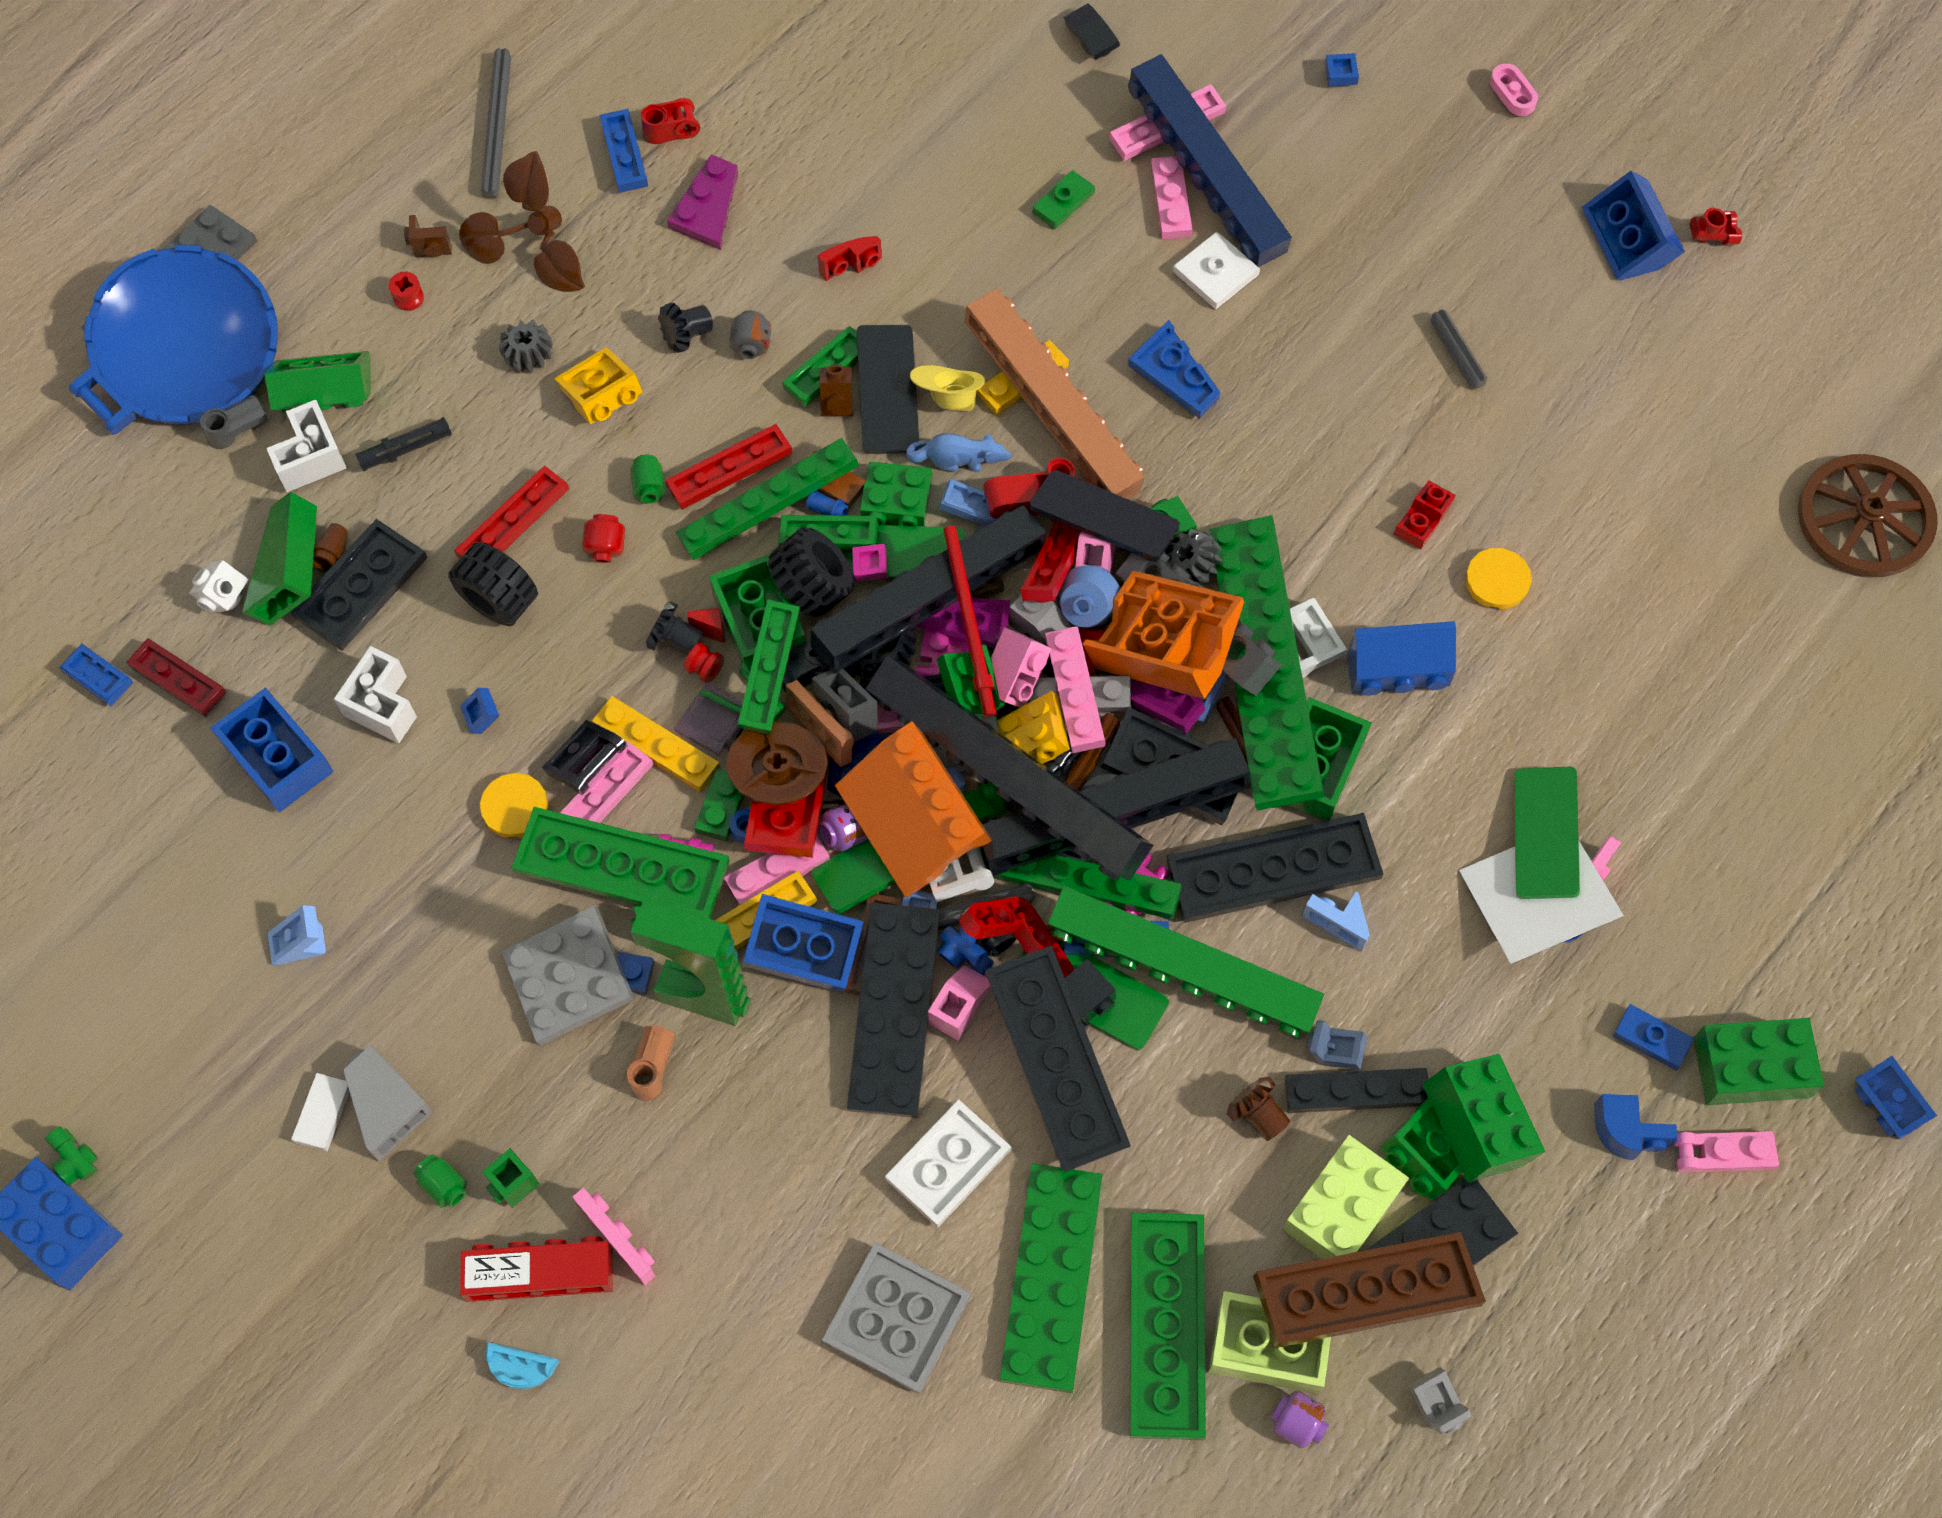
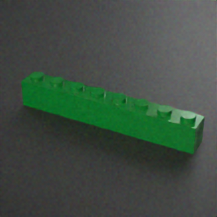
[1047,886,1325,1039]

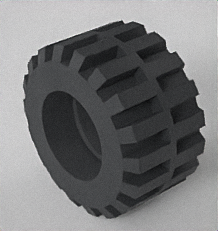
[768,527,855,617]
[448,542,538,626]

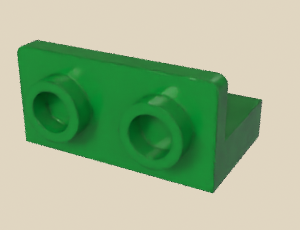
[936,644,1005,718]

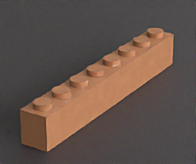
[964,288,1145,499]

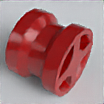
[388,271,424,311]
[684,642,724,684]

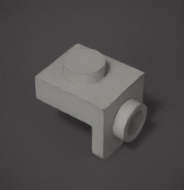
[1408,1367,1472,1434]

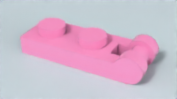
[1674,1131,1779,1173]

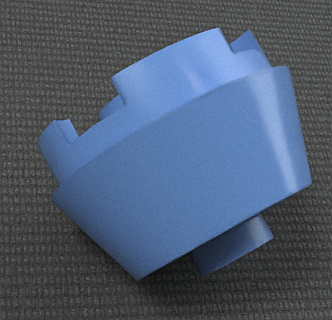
[1057,565,1120,628]

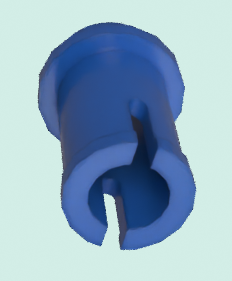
[806,491,849,516]

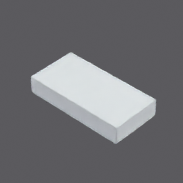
[291,1073,350,1152]

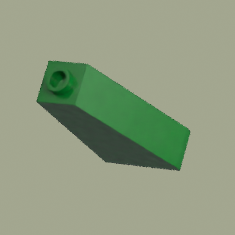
[243,492,317,626]

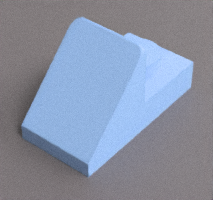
[1302,891,1370,952]
[268,905,326,965]

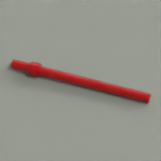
[943,526,997,717]

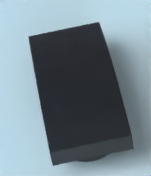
[1063,3,1120,60]

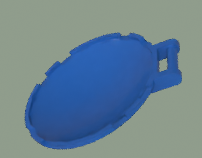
[69,245,278,435]

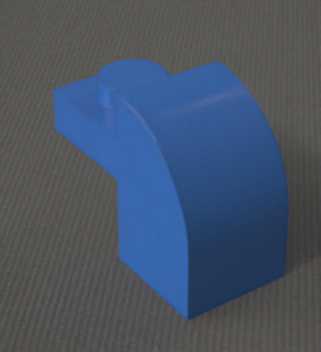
[1594,1094,1678,1160]

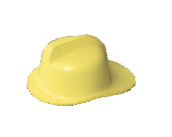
[910,365,985,411]

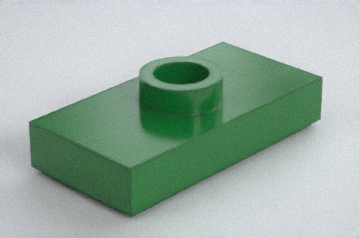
[1032,170,1095,229]

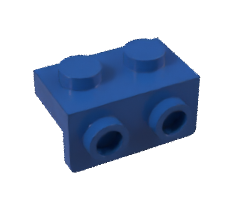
[1854,1056,1937,1139]

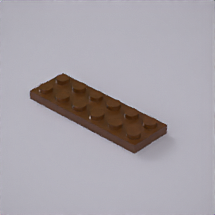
[1253,1232,1486,1348]

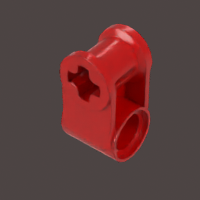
[641,98,701,144]

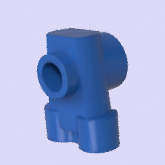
[936,926,994,976]

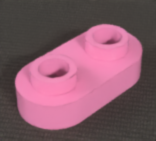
[1490,64,1538,116]

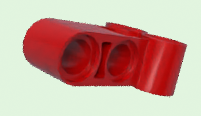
[983,458,1075,523]

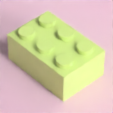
[1282,1135,1409,1259]
[1208,1291,1331,1394]

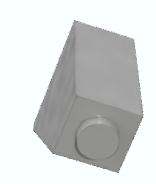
[343,1045,433,1162]

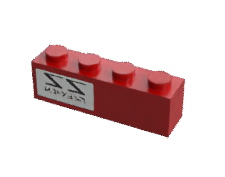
[460,1236,613,1302]

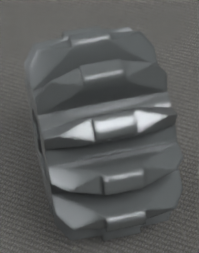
[499,319,553,373]
[1167,529,1223,585]

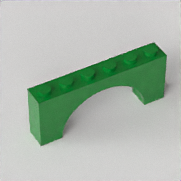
[630,898,751,1026]

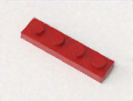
[665,424,793,510]
[454,465,569,559]
[1021,521,1081,603]

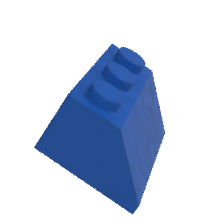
[1581,171,1685,280]
[1346,621,1456,696]

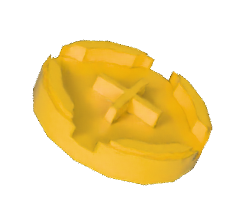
[1465,548,1532,610]
[480,773,548,838]

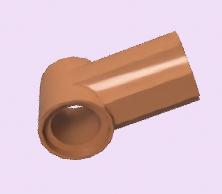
[626,1025,676,1101]

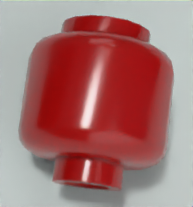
[582,514,626,563]

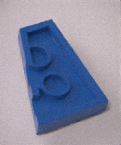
[1128,320,1220,419]

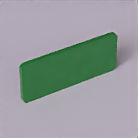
[840,525,966,580]
[1515,766,1580,899]
[811,838,896,914]
[1019,939,1169,1051]

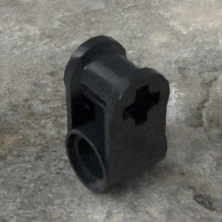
[781,640,829,693]

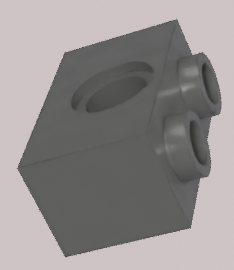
[812,669,877,742]

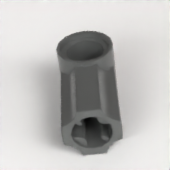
[200,395,268,449]

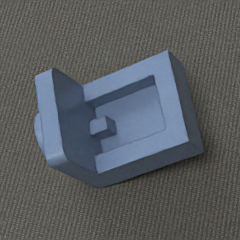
[1308,1020,1368,1070]

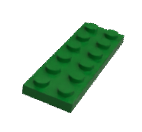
[511,807,730,919]
[1000,1163,1103,1394]
[1130,1212,1206,1440]

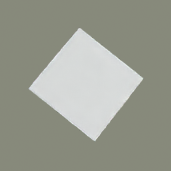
[1459,841,1624,964]

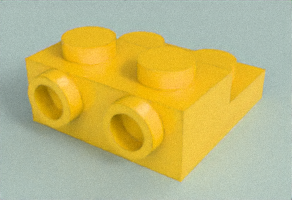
[554,347,643,425]
[997,691,1070,764]

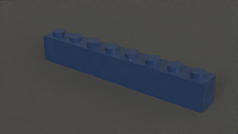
[1128,54,1292,267]

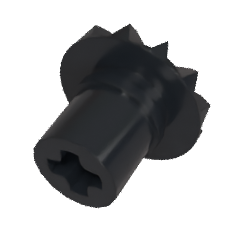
[658,302,713,353]
[646,601,704,656]

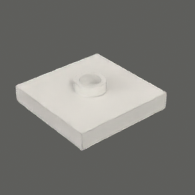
[1173,232,1260,309]

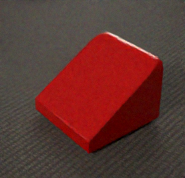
[687,607,725,643]

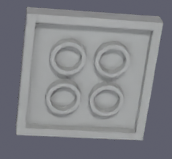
[501,906,635,1046]
[822,1242,972,1395]

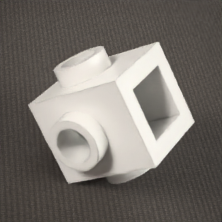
[189,560,249,613]

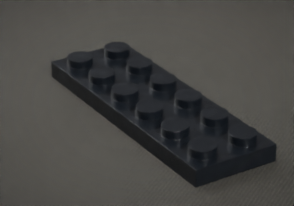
[1166,813,1384,923]
[847,903,940,1118]
[985,945,1131,1173]

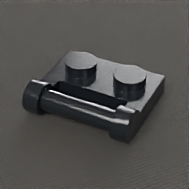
[542,719,627,795]

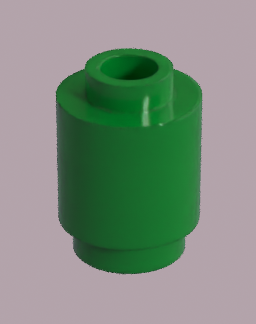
[630,454,665,504]
[413,1154,467,1208]

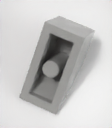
[1009,594,1072,646]

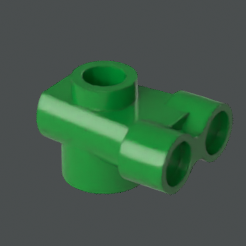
[45,1126,98,1186]

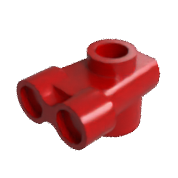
[1689,208,1742,245]

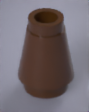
[313,523,348,572]

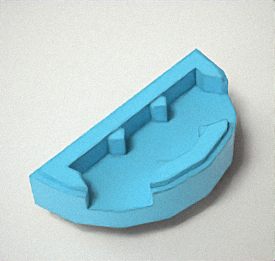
[485,1342,560,1390]

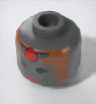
[729,310,771,359]

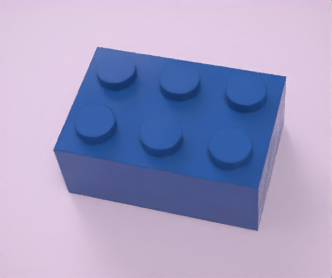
[210,687,334,813]
[742,894,864,993]
[0,1157,123,1291]

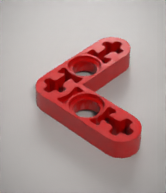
[959,896,1074,978]

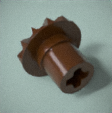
[1226,1077,1290,1141]

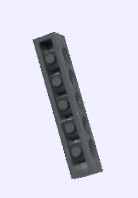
[1116,552,1282,696]

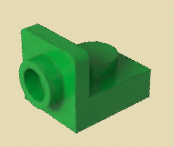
[964,781,1007,822]

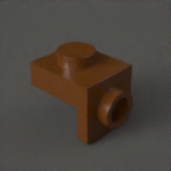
[404,215,452,257]
[819,365,853,416]

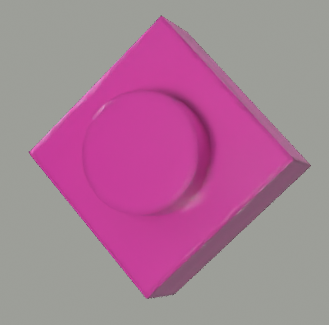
[852,544,888,582]

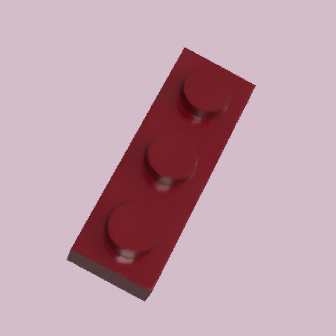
[126,638,226,717]

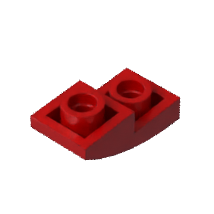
[817,236,882,281]
[1393,480,1456,550]

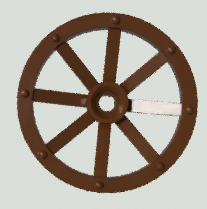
[1798,454,1938,577]

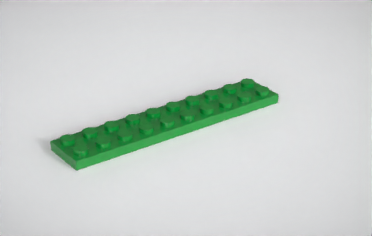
[1209,515,1325,811]

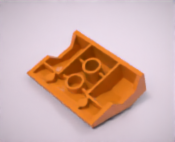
[1083,571,1244,699]
[835,721,992,898]

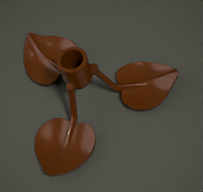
[459,151,585,292]

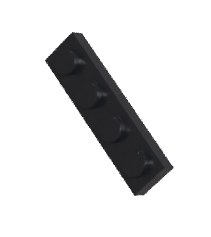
[1284,1068,1428,1113]

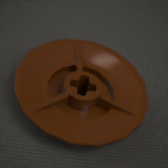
[726,721,828,805]

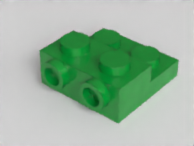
[860,461,933,526]
[1380,1097,1462,1201]

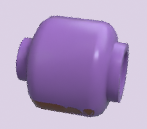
[819,803,868,851]
[1270,1390,1329,1448]

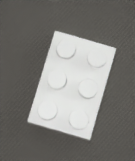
[885,1100,1011,1228]

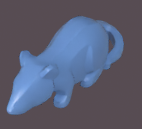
[906,433,1012,472]

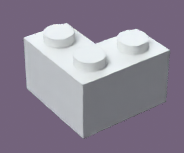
[266,400,346,492]
[334,646,417,743]

